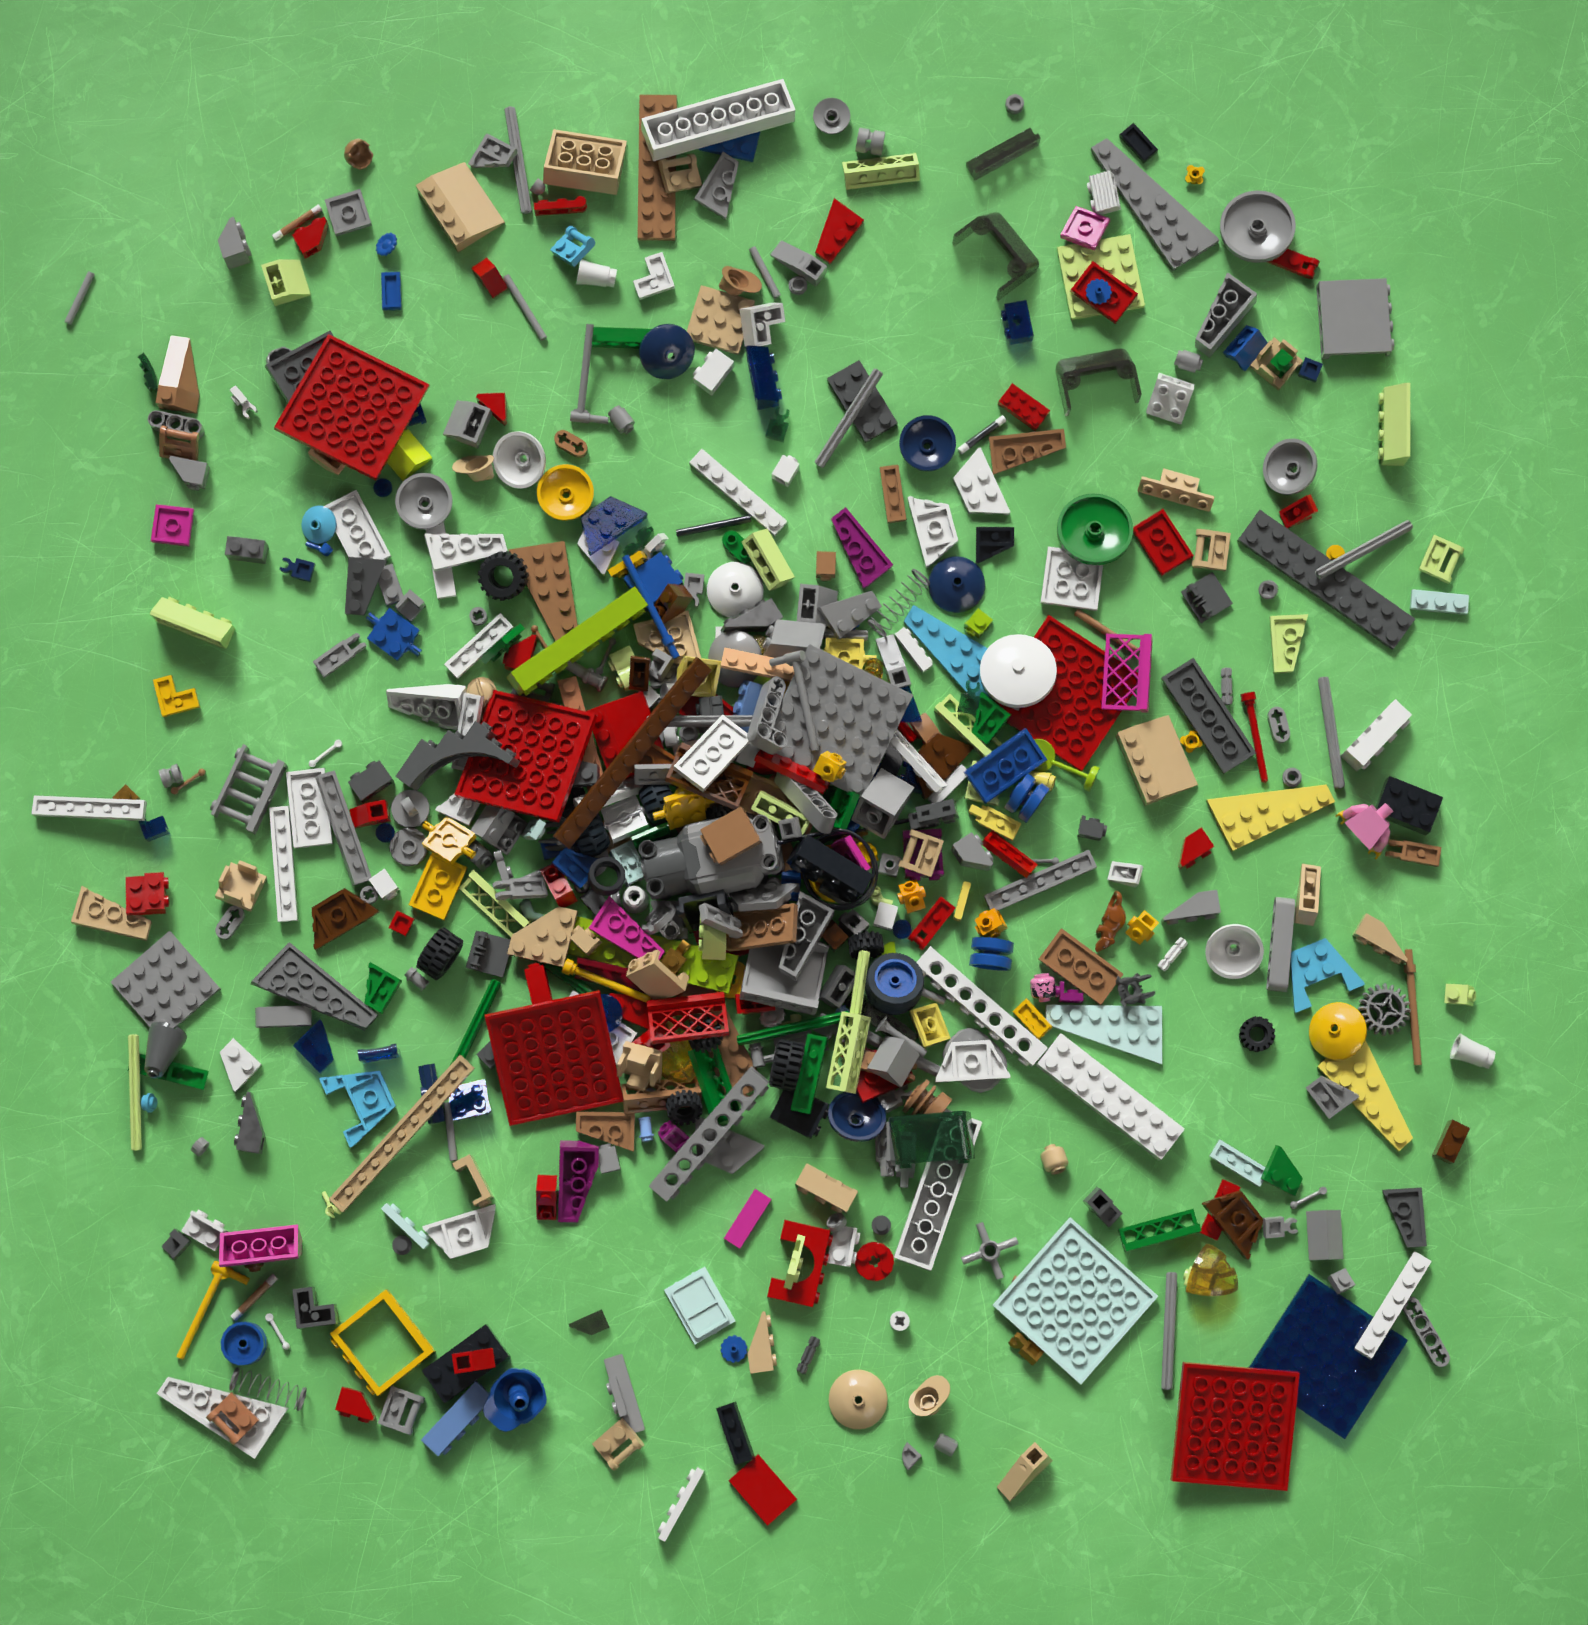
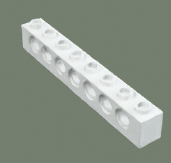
[917,946,1048,1067]

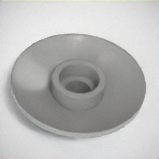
[813,98,850,134]

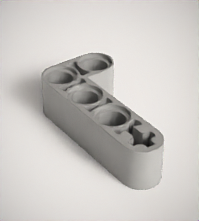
[747,676,788,755]

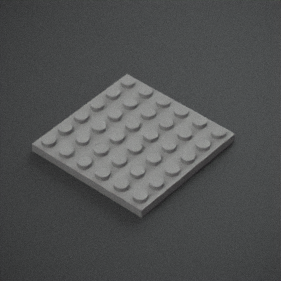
[774,644,913,798]

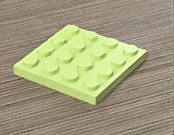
[1057,234,1145,320]

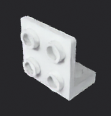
[1146,373,1195,424]

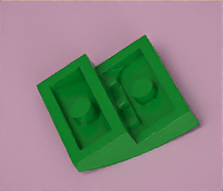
[822,786,860,829]
[631,822,671,850]

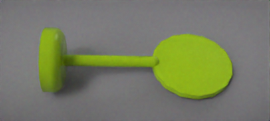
[1033,739,1100,792]

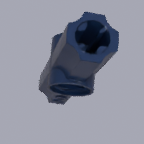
[418,1063,445,1124]

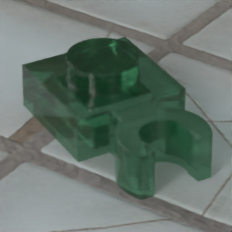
[765,407,789,443]
[958,680,981,716]

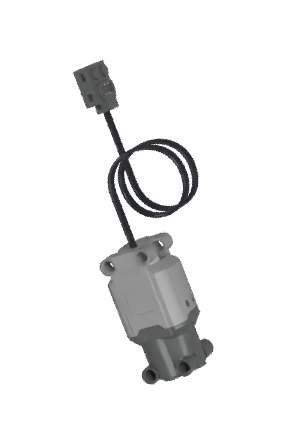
[639,799,959,910]

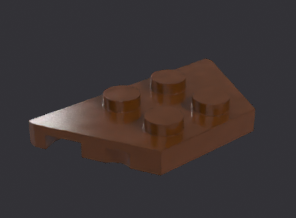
[912,733,974,800]
[312,888,380,950]
[1202,1191,1263,1260]

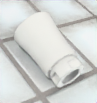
[576,259,617,288]
[622,886,649,914]
[1450,1033,1496,1069]

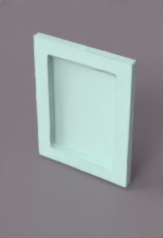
[664,1266,735,1344]

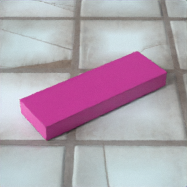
[724,1189,771,1249]

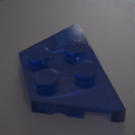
[580,496,648,556]

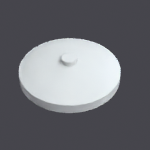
[980,635,1057,708]

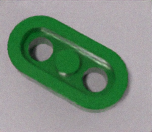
[722,531,752,564]

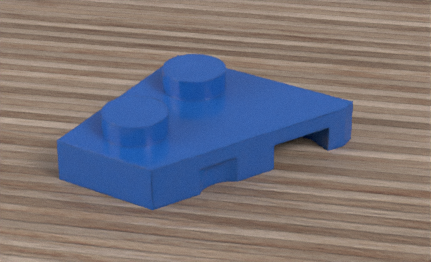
[551,848,600,889]

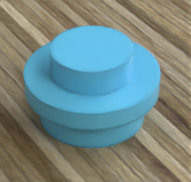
[141,1093,158,1113]

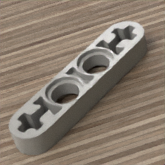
[1402,1297,1450,1367]

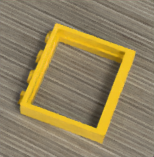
[330,1289,436,1396]

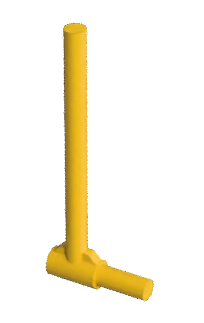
[176,1260,250,1360]

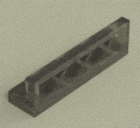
[966,128,1041,180]

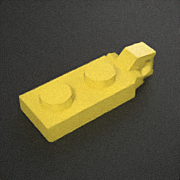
[968,804,1022,841]

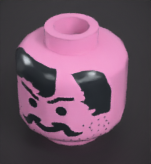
[1030,973,1056,1002]

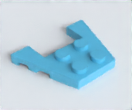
[1290,938,1365,1013]
[319,1071,396,1148]

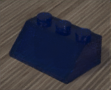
[746,345,782,410]

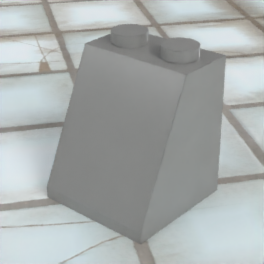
[762,619,826,658]
[851,768,914,839]

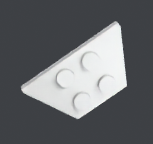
[953,447,1011,515]
[907,496,958,567]
[935,1040,1010,1083]
[422,1204,496,1259]

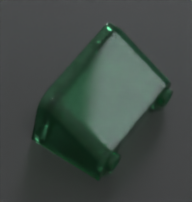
[889,1111,975,1169]

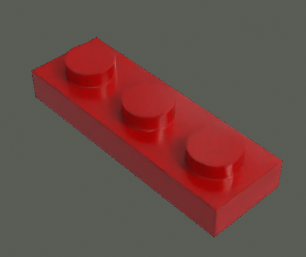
[982,831,1038,878]
[1199,1179,1241,1241]

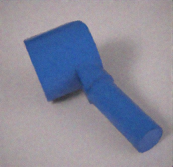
[305,542,333,556]

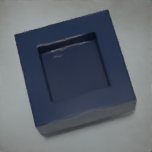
[1298,357,1323,382]

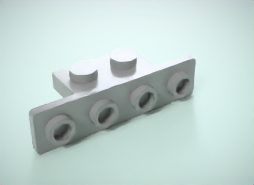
[604,1354,645,1433]

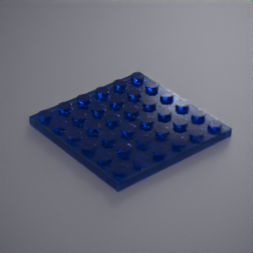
[1248,1274,1408,1439]

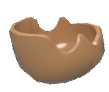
[344,138,373,170]

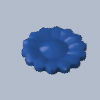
[376,233,397,256]
[1085,279,1112,305]
[720,1335,748,1363]

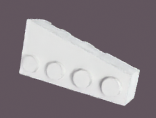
[1341,699,1412,772]

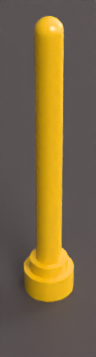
[562,958,651,1003]

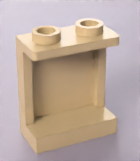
[626,949,689,1000]
[452,1154,494,1208]

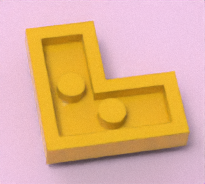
[153,675,200,717]

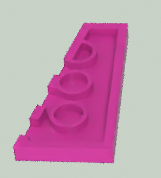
[589,896,665,961]

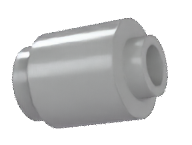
[1174,350,1203,373]
[608,405,635,434]

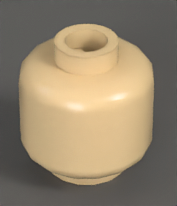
[1040,1144,1069,1175]

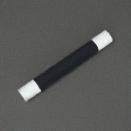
[957,415,1007,454]

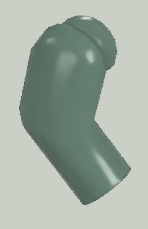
[520,899,543,922]

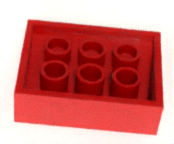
[586,691,665,780]

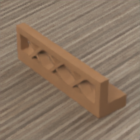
[621,1076,701,1114]

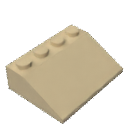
[543,129,627,195]
[416,162,505,252]
[1116,715,1198,806]

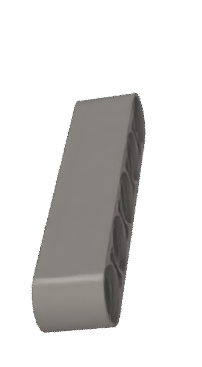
[774,772,837,834]
[1266,897,1295,992]

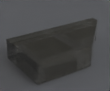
[569,1309,610,1335]

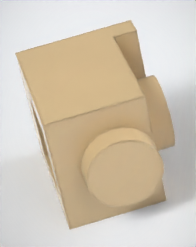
[570,925,602,956]

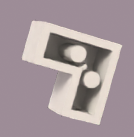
[739,303,785,347]

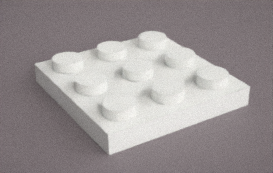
[1040,546,1103,611]

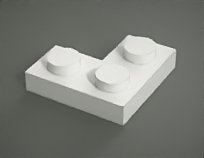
[633,252,675,300]

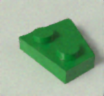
[972,692,1011,745]
[365,962,402,1014]
[1261,1145,1303,1196]

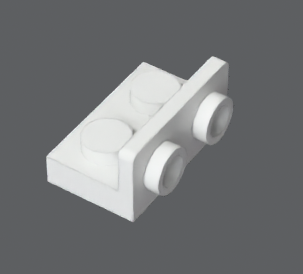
[181,1209,228,1251]
[827,1226,860,1267]

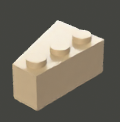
[795,1163,858,1213]

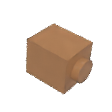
[816,551,836,581]

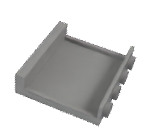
[1316,278,1394,359]
[739,941,830,1016]

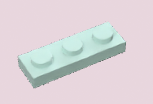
[1410,589,1469,615]
[521,819,546,840]
[1209,1140,1265,1187]
[381,1203,430,1249]

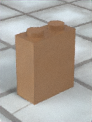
[700,807,762,865]

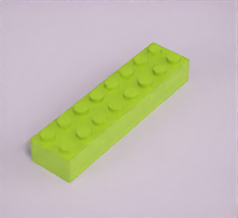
[506,586,648,696]

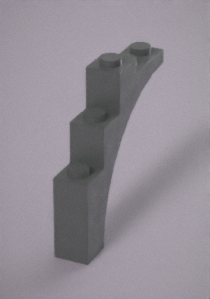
[395,721,520,791]

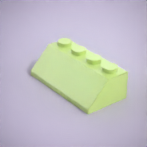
[1378,383,1410,466]
[150,597,235,649]

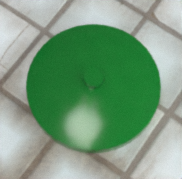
[1057,494,1133,565]

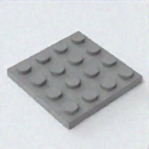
[111,931,221,1029]

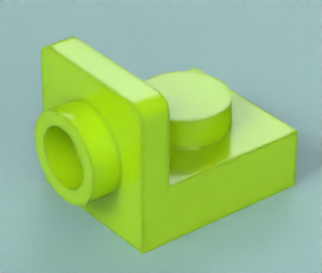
[964,608,993,639]

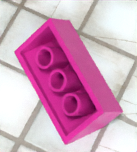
[219,1224,302,1267]

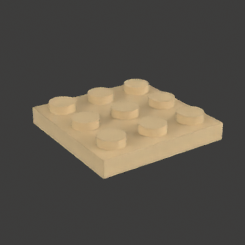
[687,285,755,355]

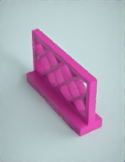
[1102,634,1153,713]

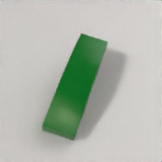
[127,1054,209,1090]

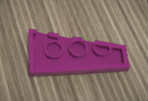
[831,507,893,589]

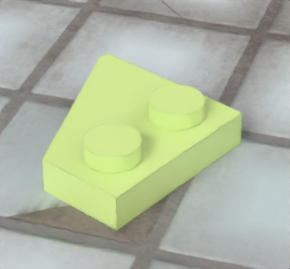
[784,1235,805,1289]

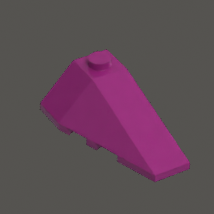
[558,1140,599,1222]

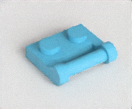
[550,226,595,267]

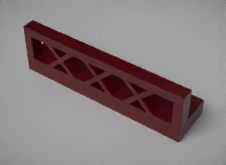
[574,958,646,994]

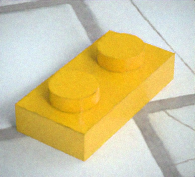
[608,551,647,578]

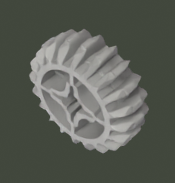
[1358,983,1411,1036]

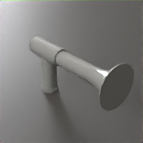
[875,1015,927,1057]

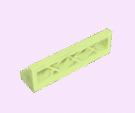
[842,153,920,190]
[934,694,1002,758]
[459,870,530,937]
[826,1012,871,1094]

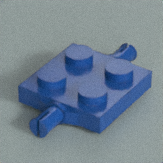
[366,608,422,661]

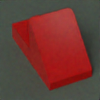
[1279,494,1318,528]

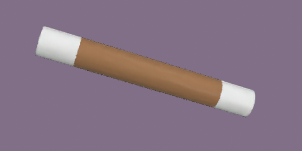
[272,204,323,241]
[231,1274,278,1321]

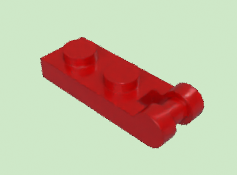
[534,196,587,216]
[1267,249,1320,279]
[907,896,956,951]

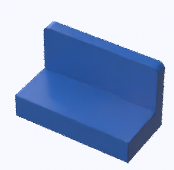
[1223,325,1268,371]

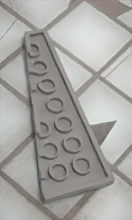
[1091,138,1219,271]

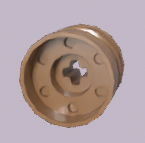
[902,1079,952,1131]

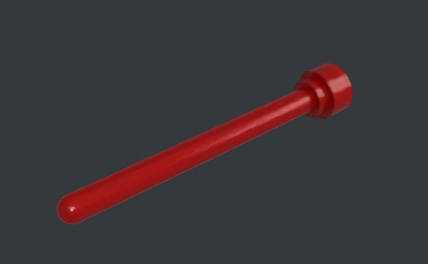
[1240,692,1268,783]

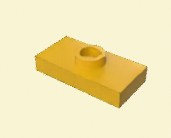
[1012,998,1053,1040]

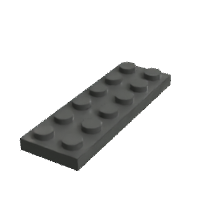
[1161,658,1256,774]

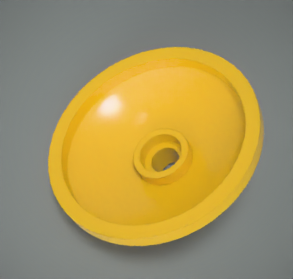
[537,464,594,521]
[1309,1002,1367,1060]

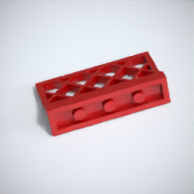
[647,992,729,1045]

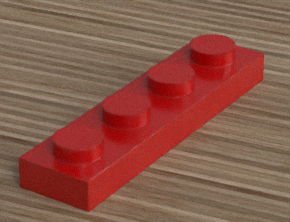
[754,749,831,794]

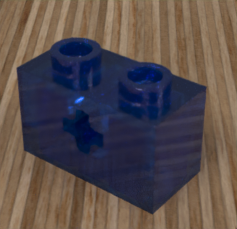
[1001,300,1034,345]

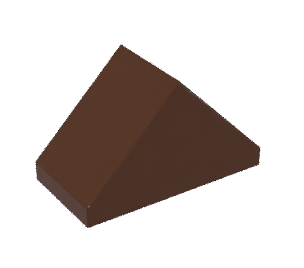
[629,656,652,692]

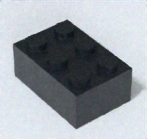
[1375,776,1443,836]

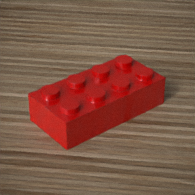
[998,383,1050,432]

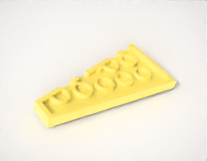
[1206,784,1335,851]
[1317,1040,1413,1152]

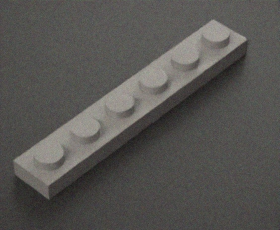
[315,770,372,886]
[984,850,1097,911]

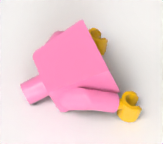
[1335,803,1393,859]

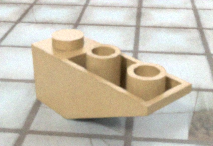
[1352,913,1408,964]
[748,1311,777,1374]
[997,1442,1053,1502]

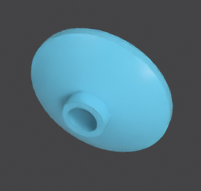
[302,506,337,544]

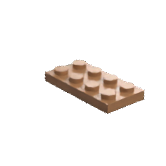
[726,903,798,952]
[1038,928,1123,1005]

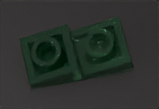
[138,352,159,394]
[622,526,654,557]

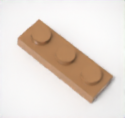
[879,465,906,524]

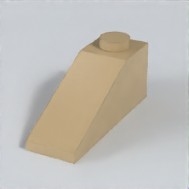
[1294,864,1321,926]

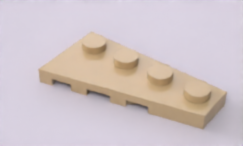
[71,886,152,941]

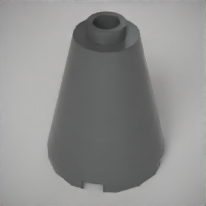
[144,1022,187,1078]

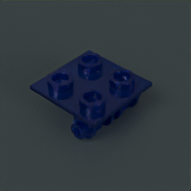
[449,1079,492,1122]

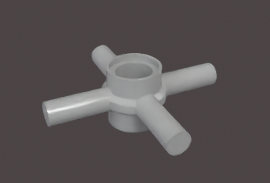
[961,1222,1018,1280]

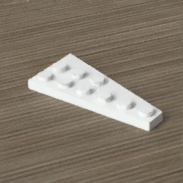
[157,1377,289,1459]

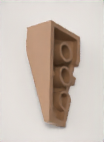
[156,336,200,414]

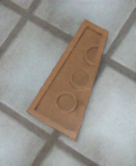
[988,429,1066,475]

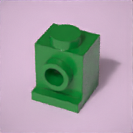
[1266,348,1293,379]

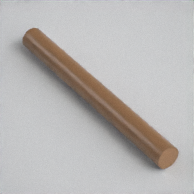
[1074,609,1140,656]

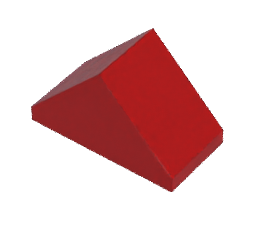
[471,258,508,298]
[476,393,507,426]
[735,994,775,1014]

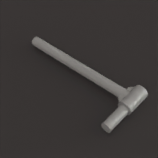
[570,324,609,424]
[769,650,819,751]

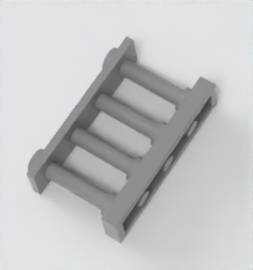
[210,744,288,834]

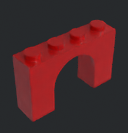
[767,1220,833,1307]

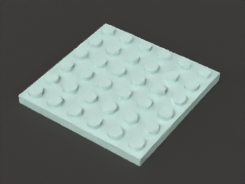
[993,1217,1158,1385]

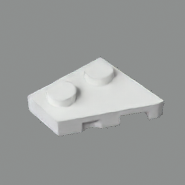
[577,527,620,576]
[220,1038,262,1092]

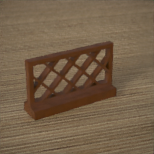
[665,742,753,810]

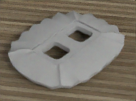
[942,1028,1008,1093]

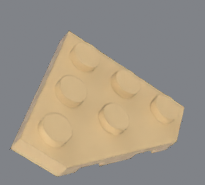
[633,610,701,666]
[507,906,578,967]

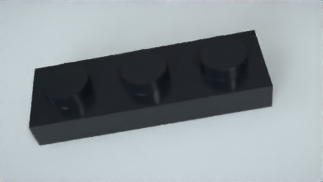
[716,1401,755,1465]

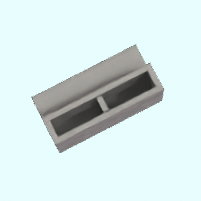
[1306,1210,1343,1260]

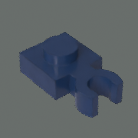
[280,557,316,582]

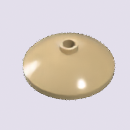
[829,1370,888,1429]

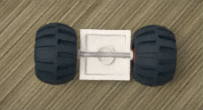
[576,784,673,856]

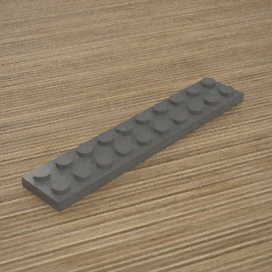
[1237,510,1415,650]

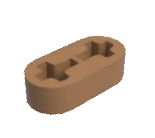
[554,430,588,458]

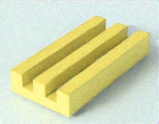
[953,881,971,922]

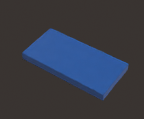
[963,728,1047,804]

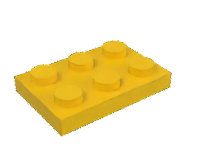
[409,853,468,921]

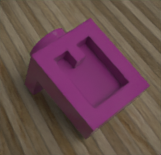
[1055,981,1083,1003]
[658,1120,690,1153]

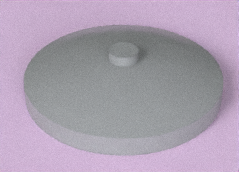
[1220,191,1296,263]

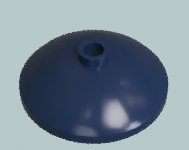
[639,324,695,379]
[899,415,956,471]
[928,556,985,613]
[828,1092,886,1142]

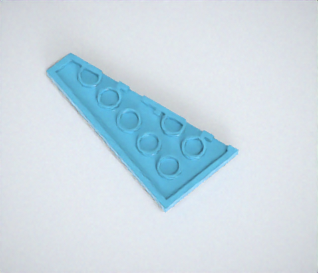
[904,605,991,706]

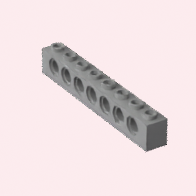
[649,1066,769,1202]

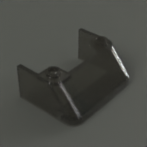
[952,212,1039,301]
[1055,348,1142,416]

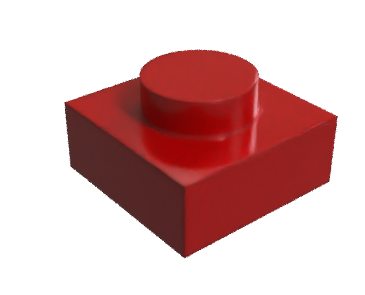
[388,911,415,937]

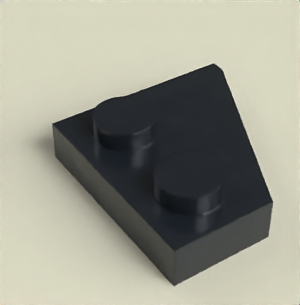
[975,527,1014,564]

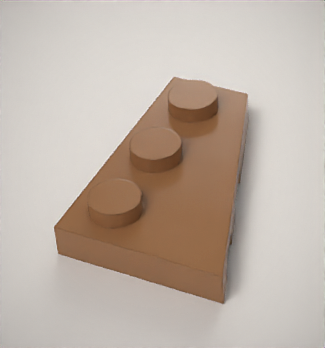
[576,1112,635,1152]

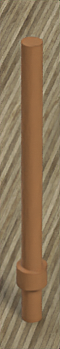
[1404,949,1422,1065]

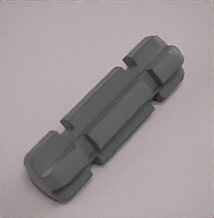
[797,1336,820,1374]

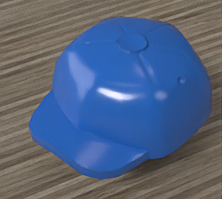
[483,1368,547,1432]

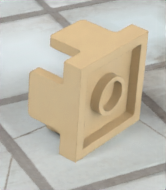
[1250,337,1303,391]
[215,860,267,912]
[617,1041,662,1091]

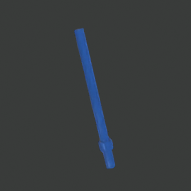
[622,555,680,659]

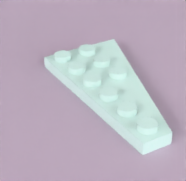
[1046,1005,1162,1065]

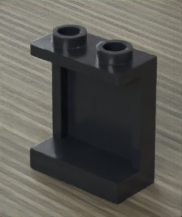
[676,889,734,934]
[770,1089,829,1139]

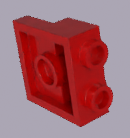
[126,872,169,916]

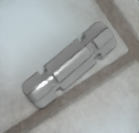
[1221,668,1232,705]

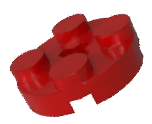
[855,1242,894,1281]

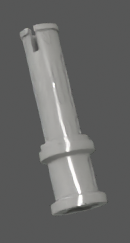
[565,661,608,692]

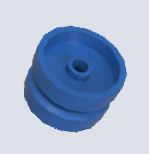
[1004,774,1050,823]
[969,937,1014,971]
[221,1322,268,1365]

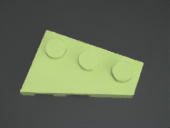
[1269,614,1308,673]

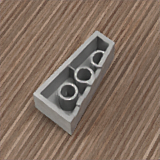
[1195,272,1257,358]
[779,891,834,981]

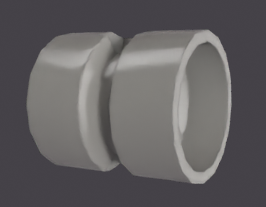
[855,128,885,156]

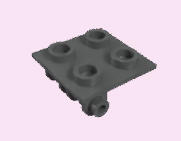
[1181,572,1233,623]
[466,931,511,978]

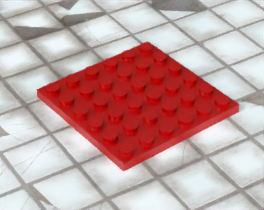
[274,334,429,481]
[993,615,1138,772]
[454,690,598,823]
[485,990,623,1126]
[1170,1362,1300,1491]

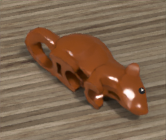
[1095,891,1126,952]

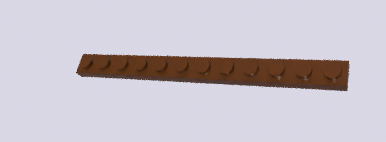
[553,657,712,849]

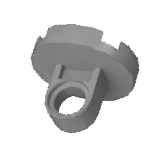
[391,790,430,828]
[642,902,680,940]

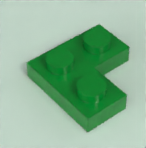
[480,623,525,664]

